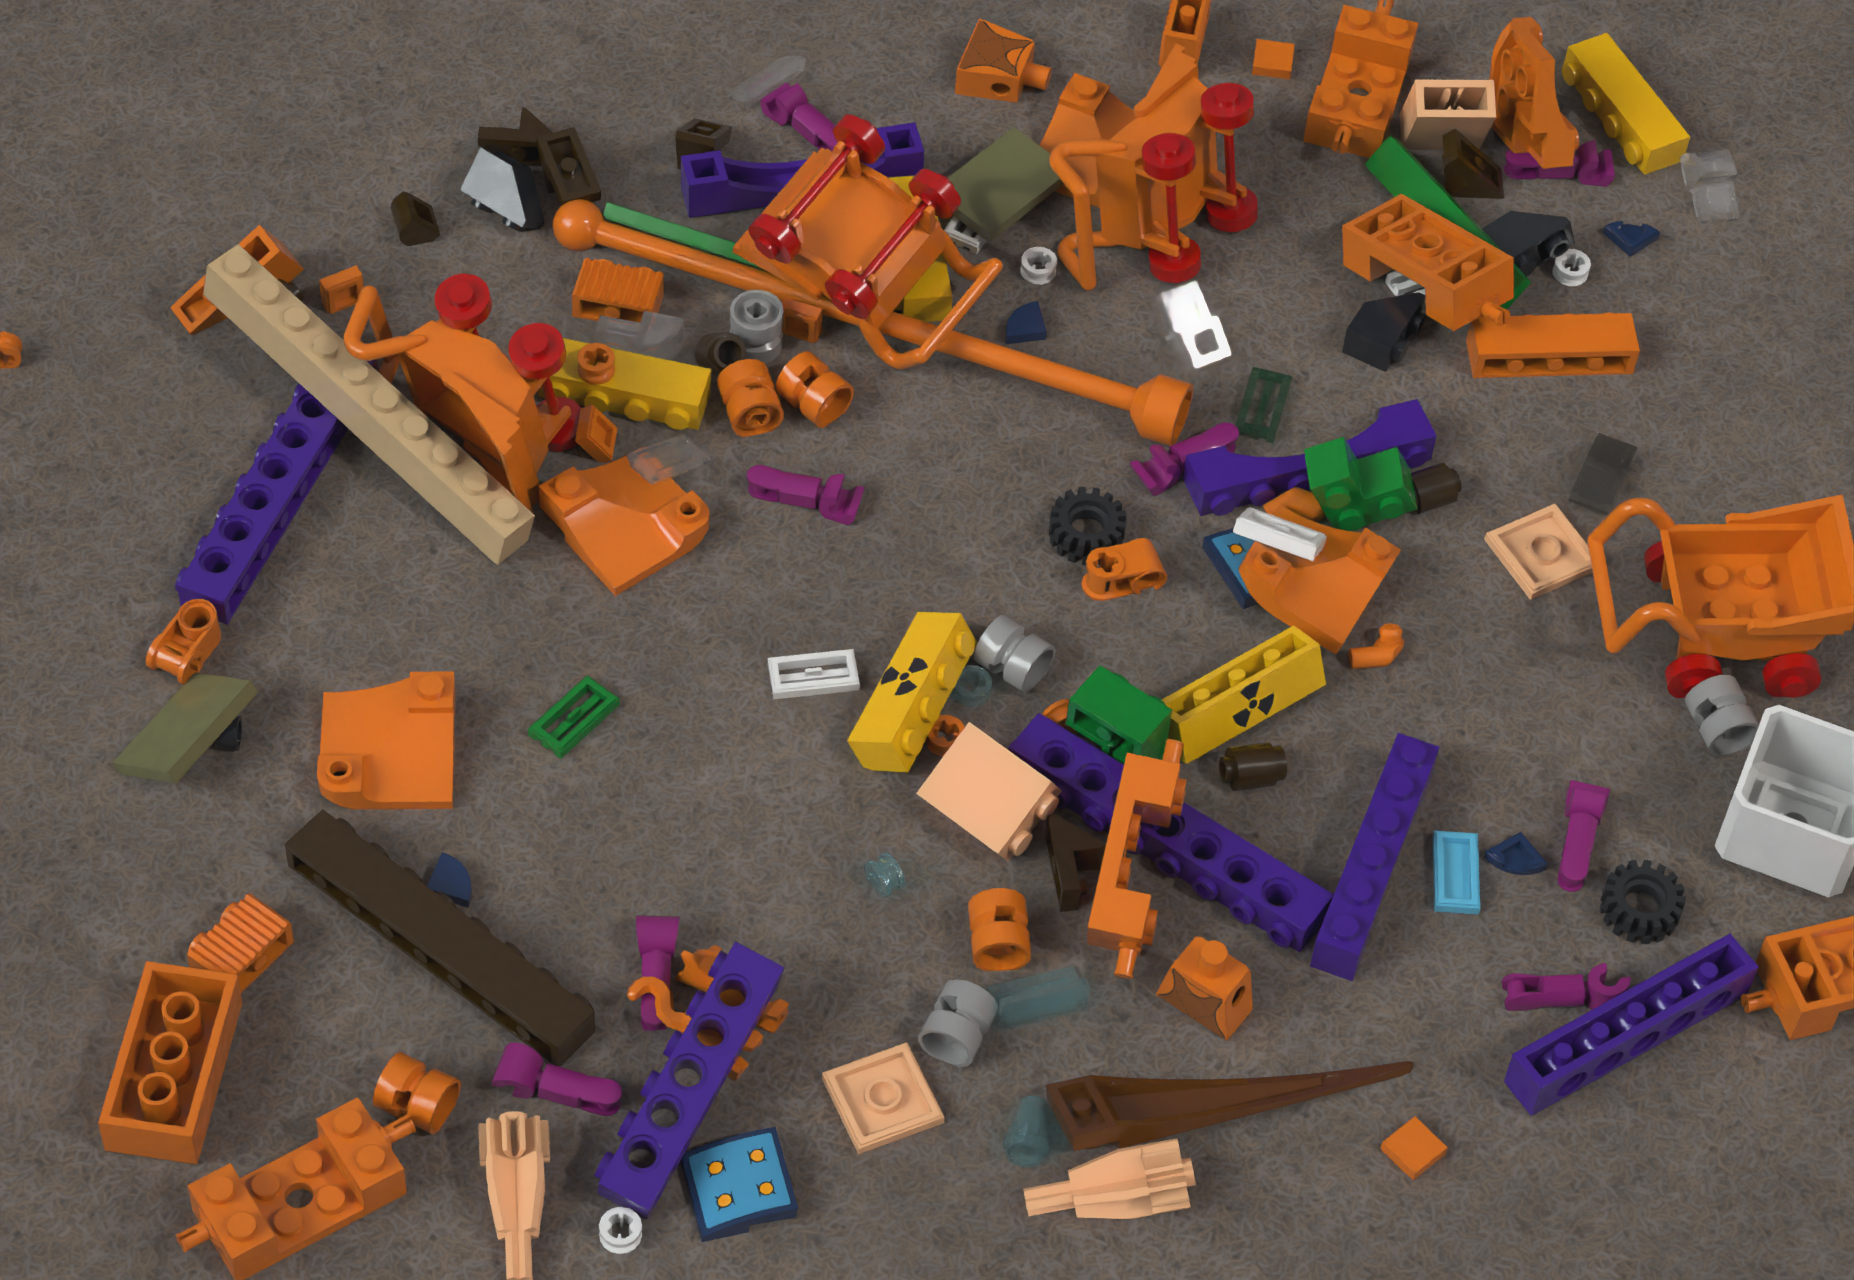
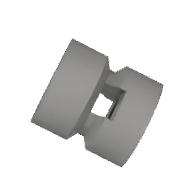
[730,290,784,364]
[974,615,1056,694]
[1685,675,1759,757]
[918,979,998,1067]

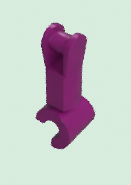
[760,82,838,151]
[1504,140,1615,187]
[1130,422,1239,496]
[747,465,865,525]
[1558,780,1610,892]
[636,915,680,1031]
[1501,963,1631,1011]
[491,1043,622,1116]

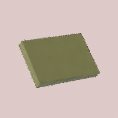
[948,127,1064,243]
[112,673,258,784]

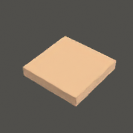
[1484,504,1593,600]
[822,1042,945,1154]

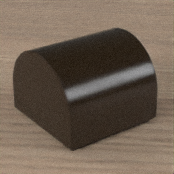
[390,191,440,246]

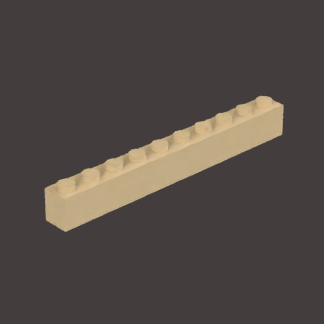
[203,244,535,565]

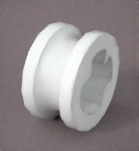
[1021,247,1057,285]
[1552,249,1591,286]
[599,1207,642,1254]

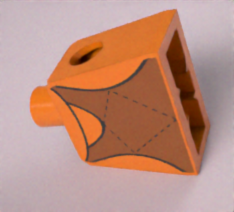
[955,19,1052,103]
[1156,936,1253,1041]

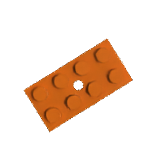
[98,961,243,1165]

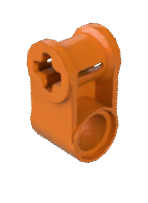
[1081,538,1167,601]
[146,599,221,685]

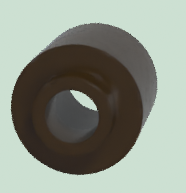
[695,332,746,374]
[1407,462,1462,514]
[1219,742,1287,791]

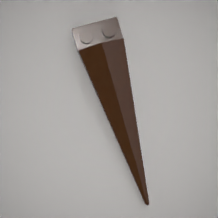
[1046,1061,1413,1151]

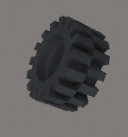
[1049,487,1126,565]
[1600,860,1686,944]

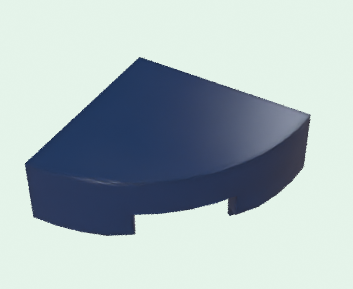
[1603,221,1660,257]
[1005,301,1047,344]
[1484,832,1548,875]
[427,852,472,908]

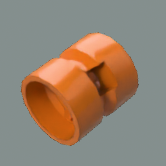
[775,351,854,428]
[717,359,784,438]
[968,888,1031,971]
[373,1052,461,1135]

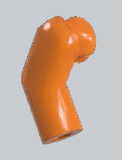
[1262,487,1325,522]
[1348,623,1404,669]

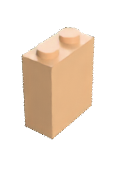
[1399,80,1496,150]
[916,722,1062,861]

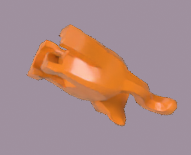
[627,945,789,1081]

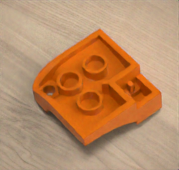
[1489,16,1579,169]
[1039,73,1136,208]
[539,447,710,596]
[1238,504,1401,655]
[317,671,456,810]

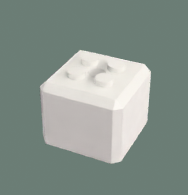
[1715,705,1854,897]

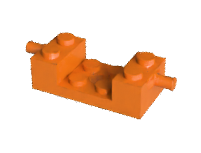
[1303,0,1419,158]
[1342,194,1514,331]
[1087,739,1187,979]
[1741,916,1854,1040]
[175,1097,416,1280]

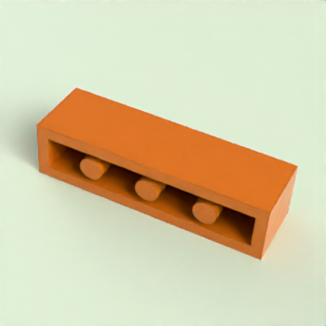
[1466,312,1640,378]

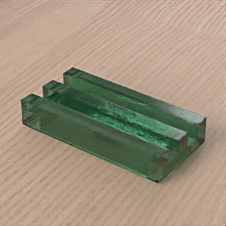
[1235,367,1293,444]

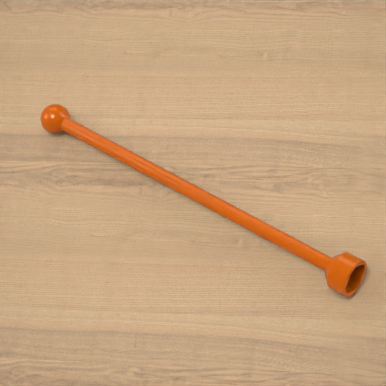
[553,199,1194,446]

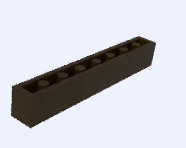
[285,809,595,1067]

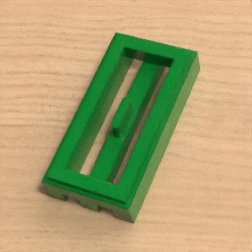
[528,675,620,759]

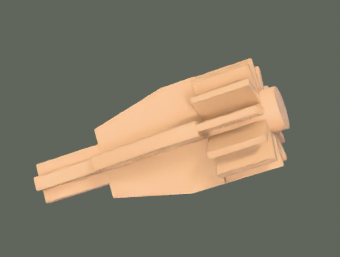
[478,1111,550,1280]
[1023,1138,1196,1219]

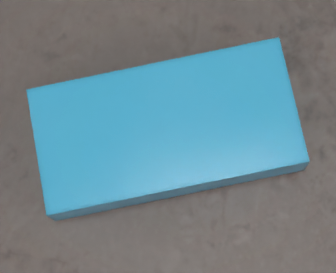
[1432,830,1480,914]

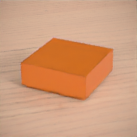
[1252,39,1295,80]
[319,265,364,314]
[782,297,823,344]
[575,405,617,463]
[1380,1116,1448,1180]

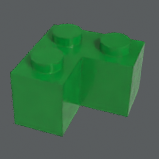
[1304,437,1417,531]
[1066,665,1172,765]

